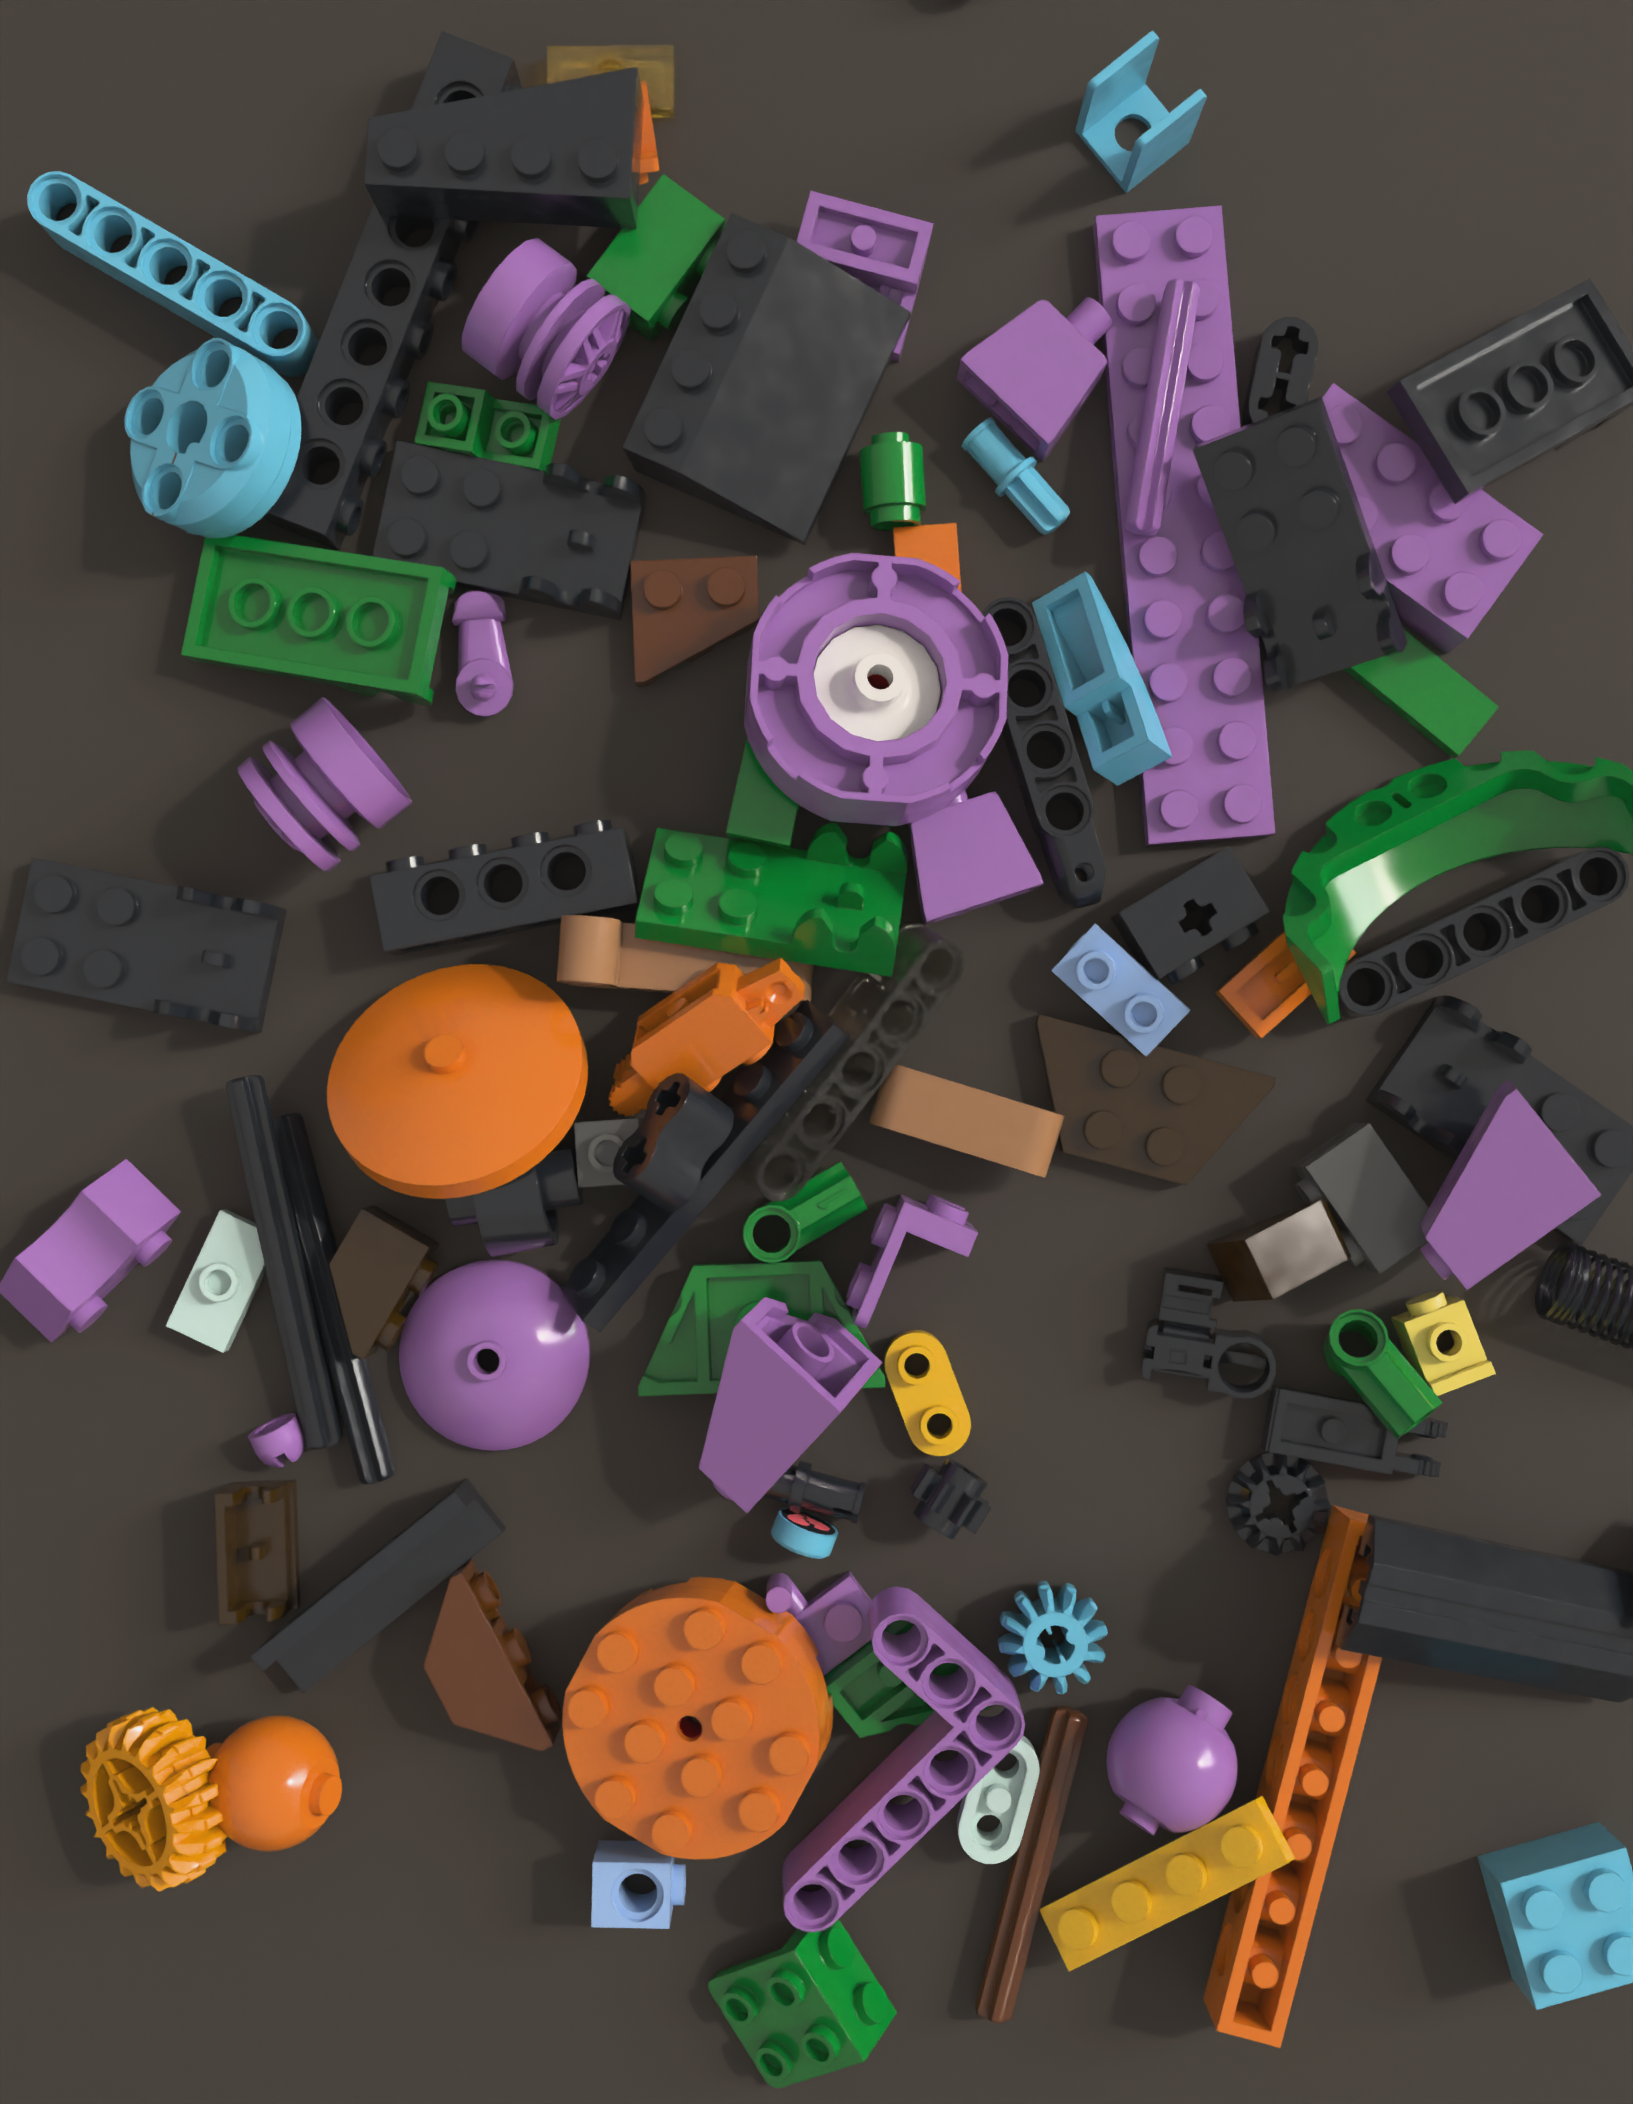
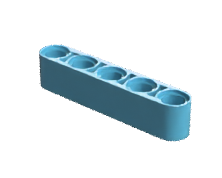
[27,171,319,377]

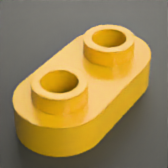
[884,1330,971,1456]

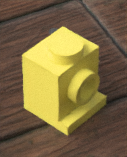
[1391,1290,1496,1396]

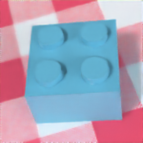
[1477,1822,1633,2010]

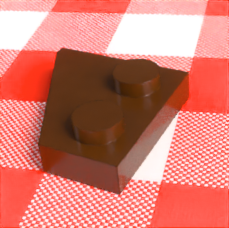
[630,556,760,687]

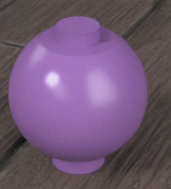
[1106,1685,1238,1835]

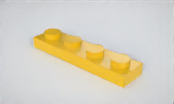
[1039,1796,1295,1972]

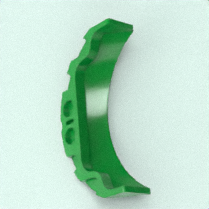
[1283,750,1633,1025]

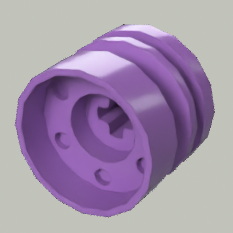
[461,238,631,420]
[237,697,413,872]

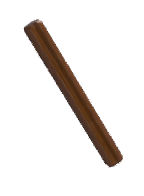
[975,1706,1088,2024]

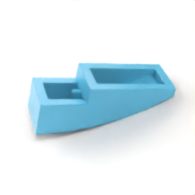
[1032,572,1172,786]

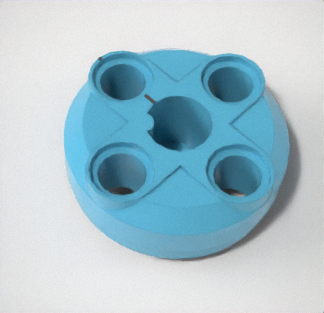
[124,338,301,538]

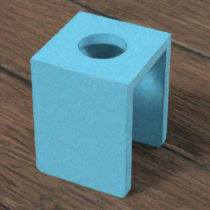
[1075,31,1207,193]

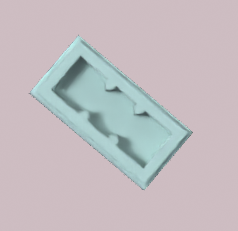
[166,1209,266,1353]

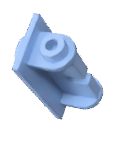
[1051,923,1190,1056]

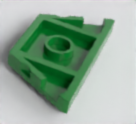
[638,1259,885,1396]

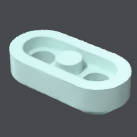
[957,1736,1040,1864]

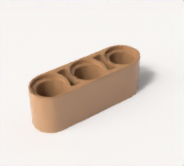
[868,1062,1065,1178]

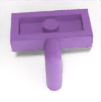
[766,1571,888,1676]

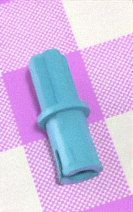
[961,417,1070,535]

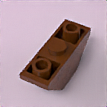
[423,1559,562,1751]

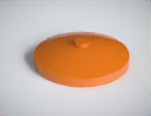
[327,964,588,1199]

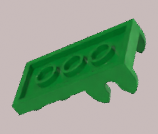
[181,535,456,706]
[635,823,908,977]

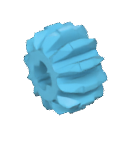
[997,1581,1108,1695]

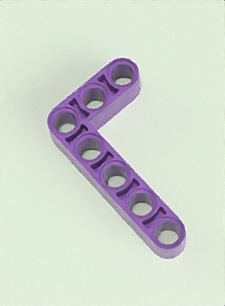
[782,1586,1025,1932]

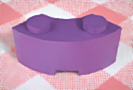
[0,1159,181,1343]

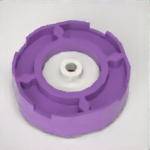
[744,553,1008,826]

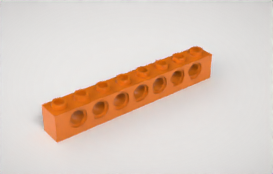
[1203,1505,1382,2048]

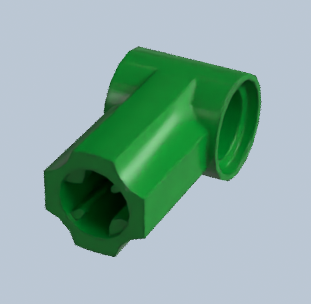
[741,1161,868,1263]
[1322,1309,1443,1440]

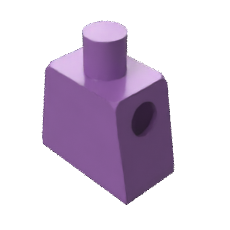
[957,297,1113,462]
[908,790,1044,926]

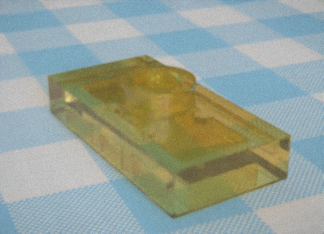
[547,45,675,118]

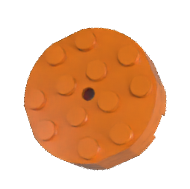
[562,1577,833,1860]

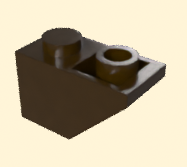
[329,1205,440,1360]

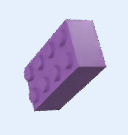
[1323,383,1544,654]

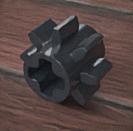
[910,1458,991,1539]

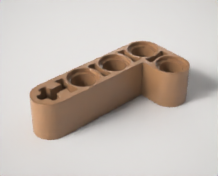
[556,915,814,1002]

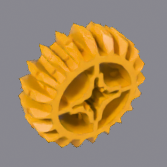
[80,1707,228,1892]

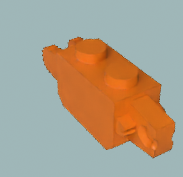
[608,958,805,1117]

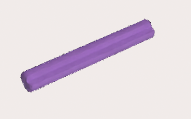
[1124,279,1200,536]

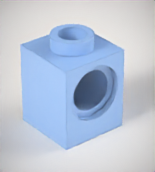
[591,1840,686,1929]

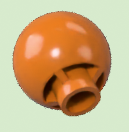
[206,1715,342,1852]

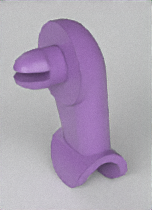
[452,591,514,716]

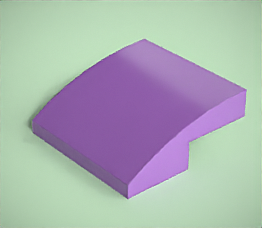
[797,191,934,362]

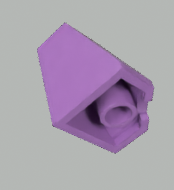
[1420,1079,1601,1290]
[699,1297,883,1513]

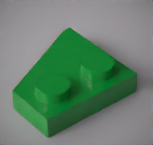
[824,1620,993,1738]

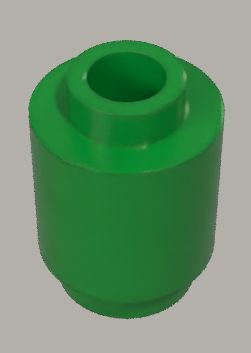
[859,432,926,532]

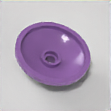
[399,1259,590,1451]

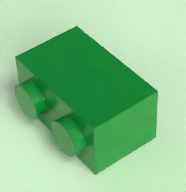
[587,174,726,343]

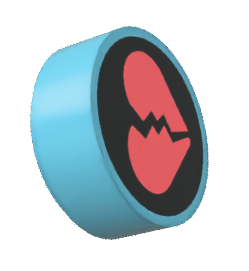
[771,1508,838,1559]

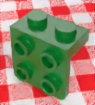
[708,1919,897,2088]

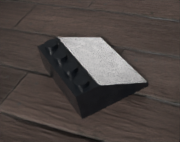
[622,213,911,545]

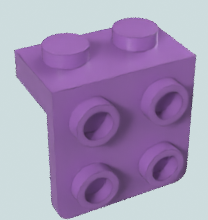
[846,1194,978,1329]

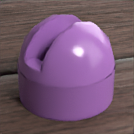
[248,1413,305,1468]

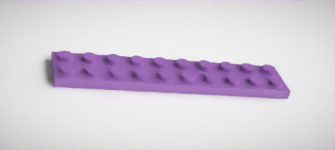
[1093,205,1275,847]

